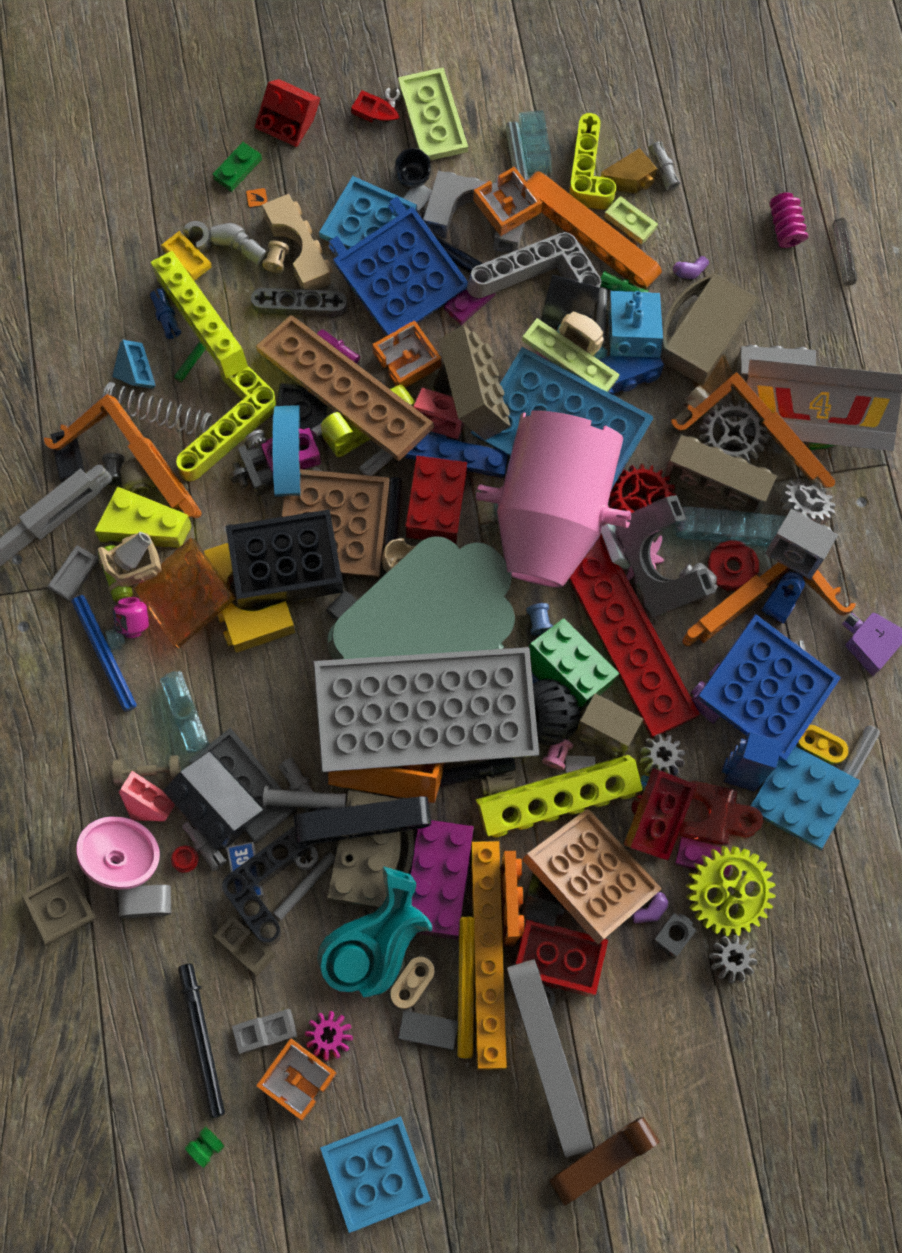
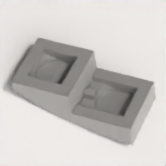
[232,1009,298,1054]

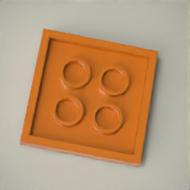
[500,851,524,947]

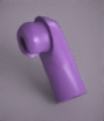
[632,892,668,923]

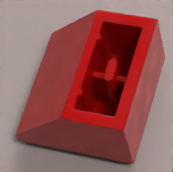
[254,79,321,147]

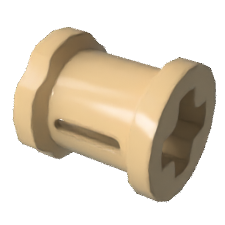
[262,240,290,273]

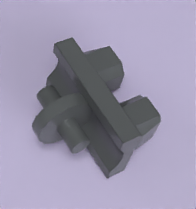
[229,445,274,497]

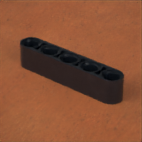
[293,797,432,845]

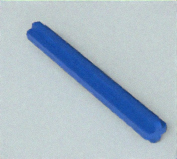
[71,595,137,712]

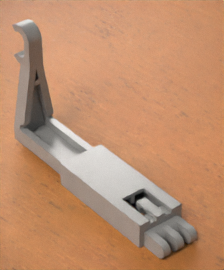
[0,465,112,566]

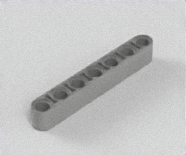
[507,959,593,1158]

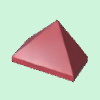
[119,771,175,821]

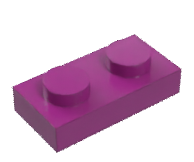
[444,281,496,325]
[674,837,731,878]

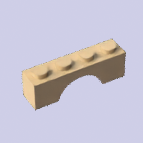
[262,194,333,290]

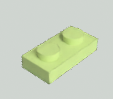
[604,196,658,245]

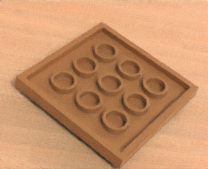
[282,469,390,579]
[522,808,662,944]

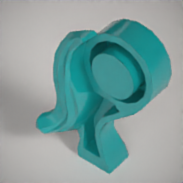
[317,866,432,997]

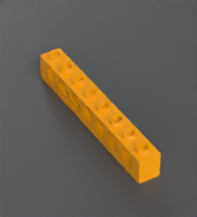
[471,841,507,1070]

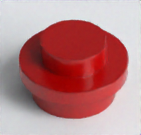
[171,845,199,873]

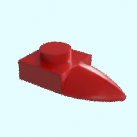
[351,90,399,123]

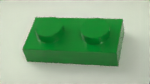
[212,142,262,192]

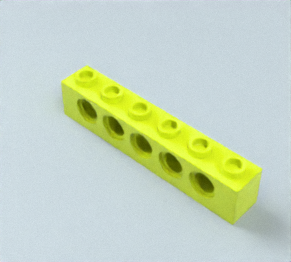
[151,251,248,379]
[476,755,643,837]

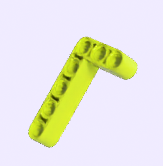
[176,366,276,481]

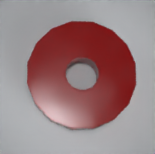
[707,540,759,591]

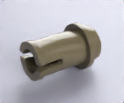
[480,774,515,796]

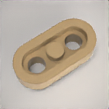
[391,957,434,1009]

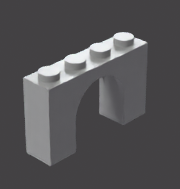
[423,171,526,253]

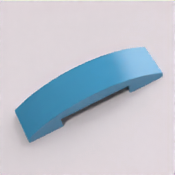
[273,405,301,497]

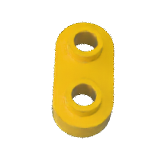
[797,725,848,765]

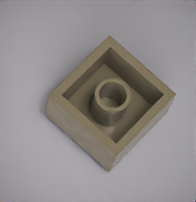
[575,694,643,758]

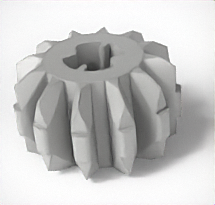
[639,734,685,776]
[709,935,757,983]

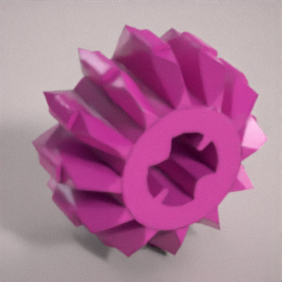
[305,1011,353,1061]

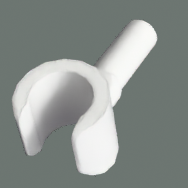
[385,88,401,121]

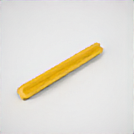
[457,917,475,1058]

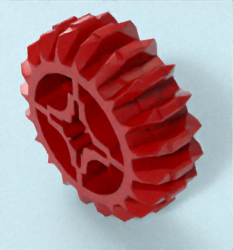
[609,463,676,513]

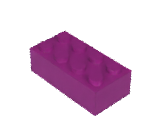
[411,820,474,940]

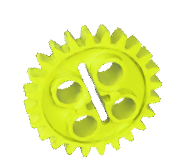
[686,846,776,936]

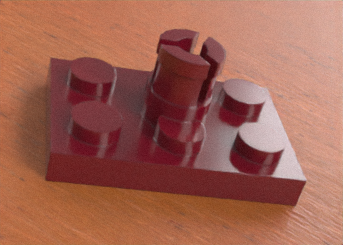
[624,768,697,861]

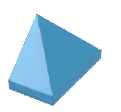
[112,340,156,388]

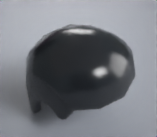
[395,148,431,188]

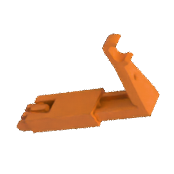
[671,372,835,488]
[44,394,202,519]
[682,562,856,646]

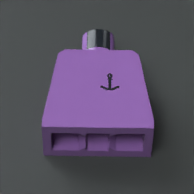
[842,613,902,676]

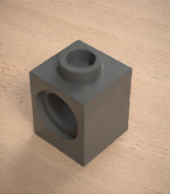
[651,913,696,959]

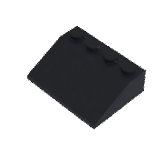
[226,509,343,609]

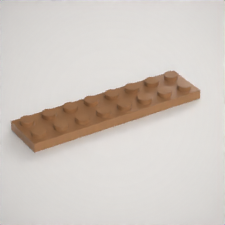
[256,315,434,461]

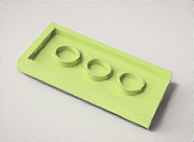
[398,68,468,160]

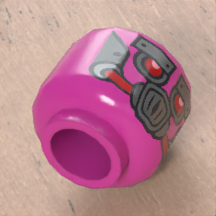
[113,597,149,638]

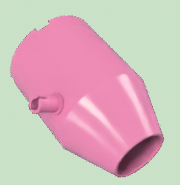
[476,411,631,588]

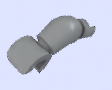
[183,221,266,265]

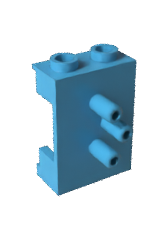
[608,291,663,358]

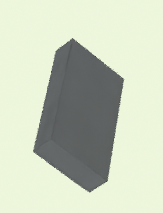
[398,1011,458,1050]

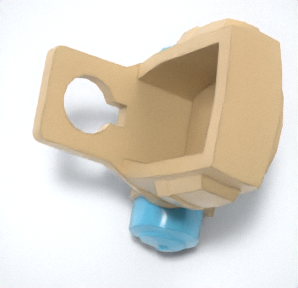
[548,311,608,366]

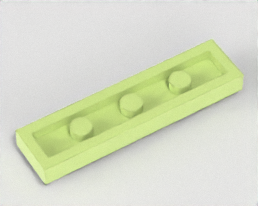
[522,318,620,392]

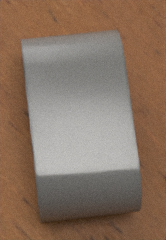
[118,885,171,918]

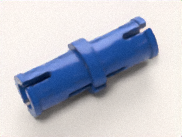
[150,289,181,339]

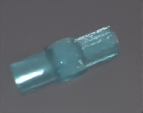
[160,671,210,753]

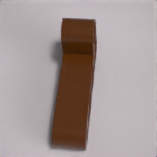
[548,1116,660,1206]

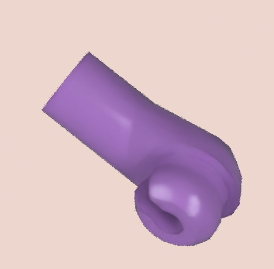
[673,256,709,279]

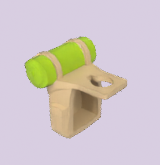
[98,533,162,602]

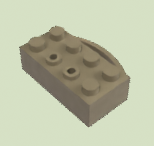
[661,273,757,386]
[328,790,414,911]

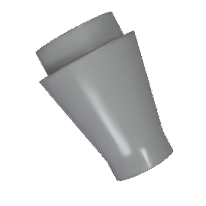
[114,532,152,571]

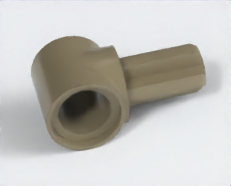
[671,385,716,432]

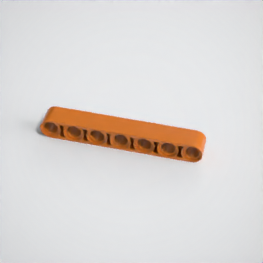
[526,171,662,290]

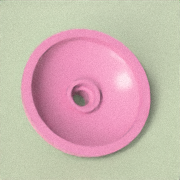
[76,817,160,890]

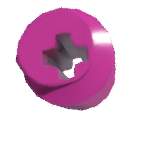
[769,192,808,248]

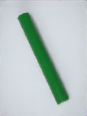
[174,341,206,383]

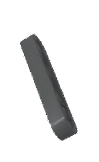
[251,288,347,317]

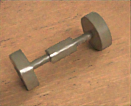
[112,755,181,787]

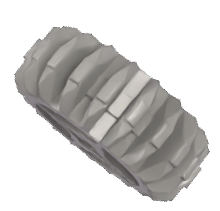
[699,400,768,464]

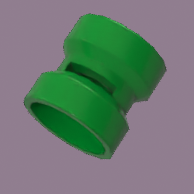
[184,1126,225,1168]

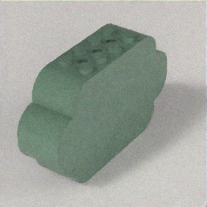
[327,537,515,660]

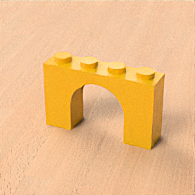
[199,543,296,653]

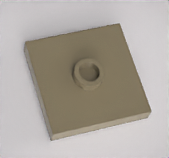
[21,869,96,946]

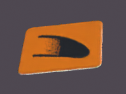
[246,188,267,207]

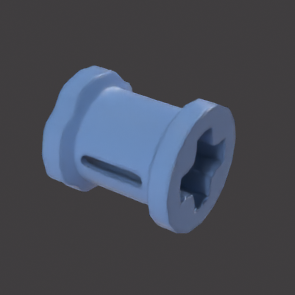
[526,603,553,636]

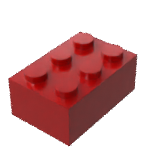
[406,456,467,544]
[515,920,608,998]

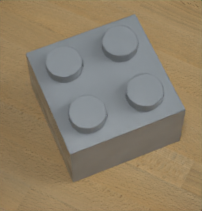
[765,509,838,580]

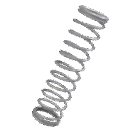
[101,382,212,438]

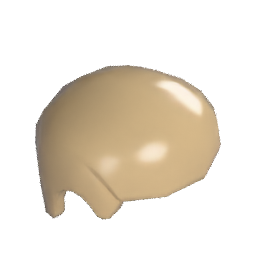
[382,538,416,573]

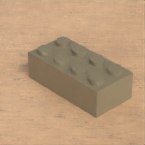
[438,325,510,440]
[663,435,777,521]

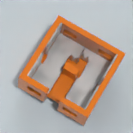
[473,166,542,236]
[372,320,442,388]
[256,1039,337,1121]

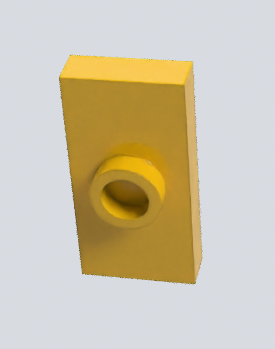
[161,231,212,281]

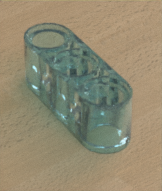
[519,110,552,175]

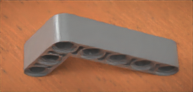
[467,232,601,298]

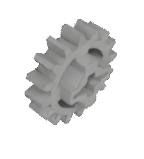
[780,478,835,525]

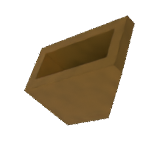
[600,148,657,193]

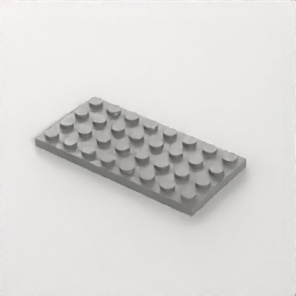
[313,647,539,772]

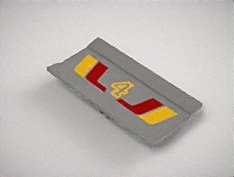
[744,359,902,451]

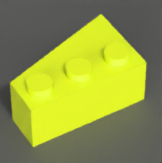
[95,486,192,548]

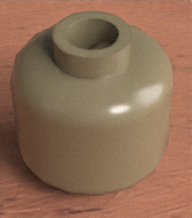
[120,458,155,497]

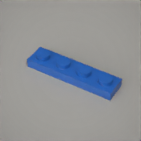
[405,434,507,478]

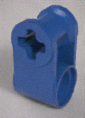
[761,572,805,624]

